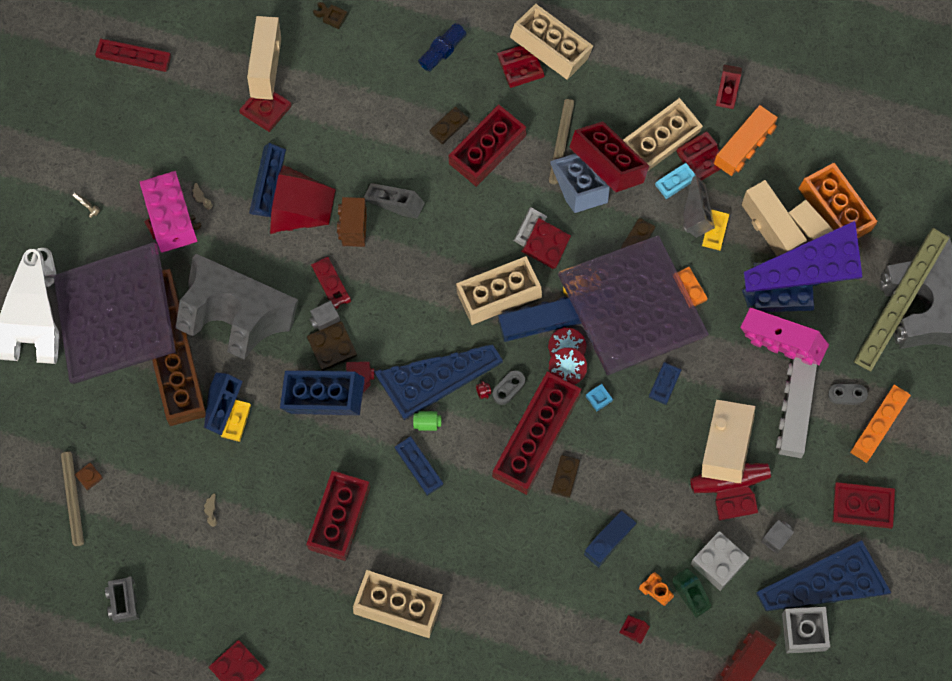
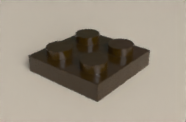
[307,321,357,371]

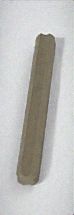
[549,99,574,185]
[61,452,84,546]

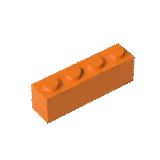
[714,105,778,176]
[850,385,911,463]

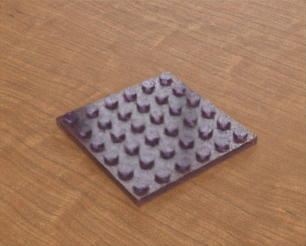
[558,235,709,376]
[53,242,176,384]

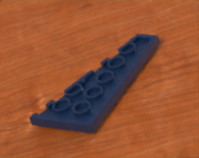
[374,345,503,420]
[756,540,891,611]

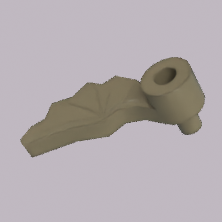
[192,183,213,210]
[72,193,101,218]
[204,494,217,527]

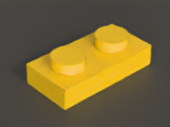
[702,210,729,251]
[221,400,251,442]

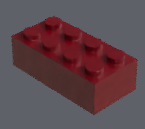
[449,104,526,187]
[569,121,649,192]
[306,471,371,561]

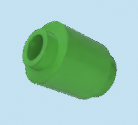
[413,411,441,431]

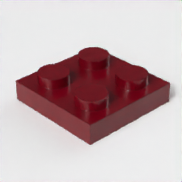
[240,92,291,132]
[521,218,571,269]
[208,640,266,681]

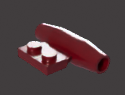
[690,463,771,521]

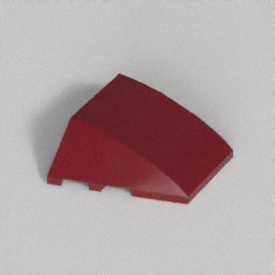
[270,165,336,234]

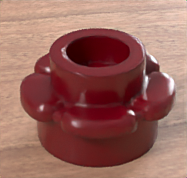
[476,381,491,399]

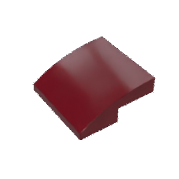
[497,46,544,88]
[676,131,720,181]

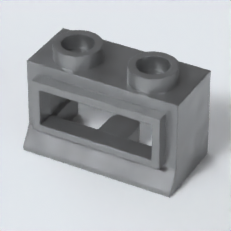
[105,577,139,623]

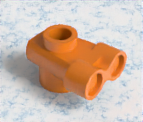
[639,572,674,606]

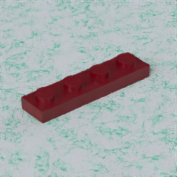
[95,39,171,72]

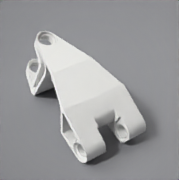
[0,248,59,364]

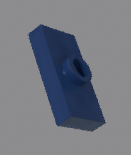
[648,362,682,405]

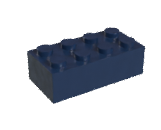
[280,371,365,416]

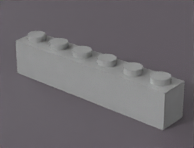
[776,357,817,458]

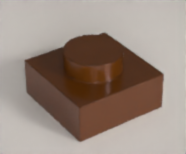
[75,463,103,491]

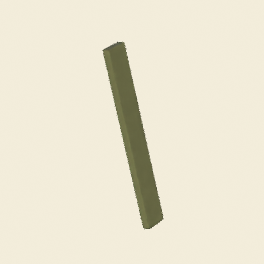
[853,228,950,372]

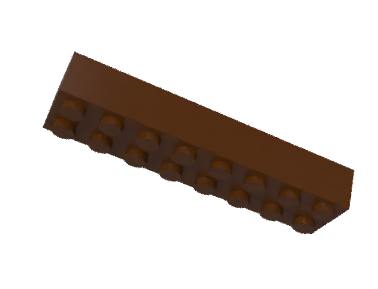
[133,269,206,426]

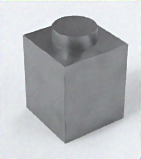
[309,301,340,331]
[761,520,794,554]

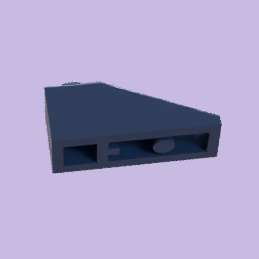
[204,372,243,435]
[584,511,637,568]

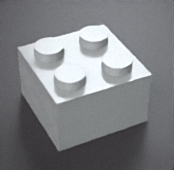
[691,531,749,591]
[782,607,830,653]

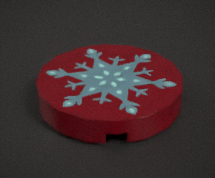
[548,328,586,357]
[549,347,587,385]

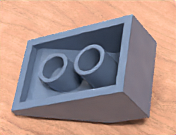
[550,154,610,213]

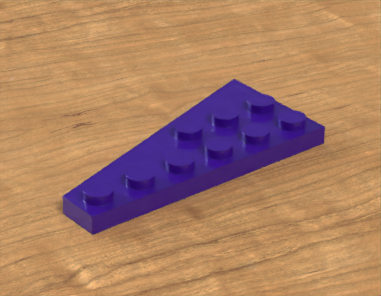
[744,221,863,292]

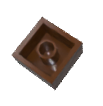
[337,197,367,247]

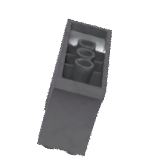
[879,235,952,349]
[176,254,298,360]

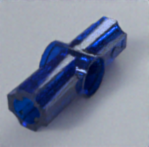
[418,23,466,72]

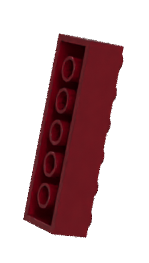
[492,372,582,495]

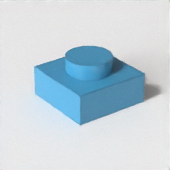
[585,384,613,412]

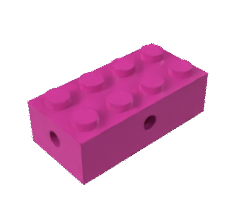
[139,171,198,253]
[740,307,829,365]

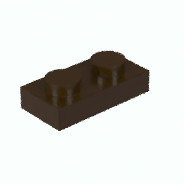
[429,106,469,145]
[620,218,656,259]
[551,455,580,498]

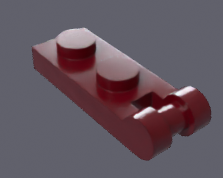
[311,257,351,309]

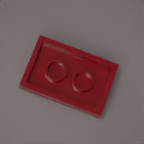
[832,482,895,529]

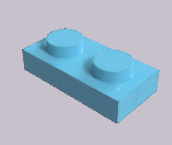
[655,163,696,199]

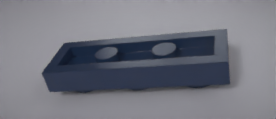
[394,436,443,496]

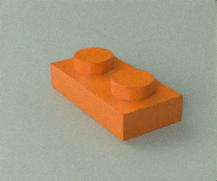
[672,267,708,309]

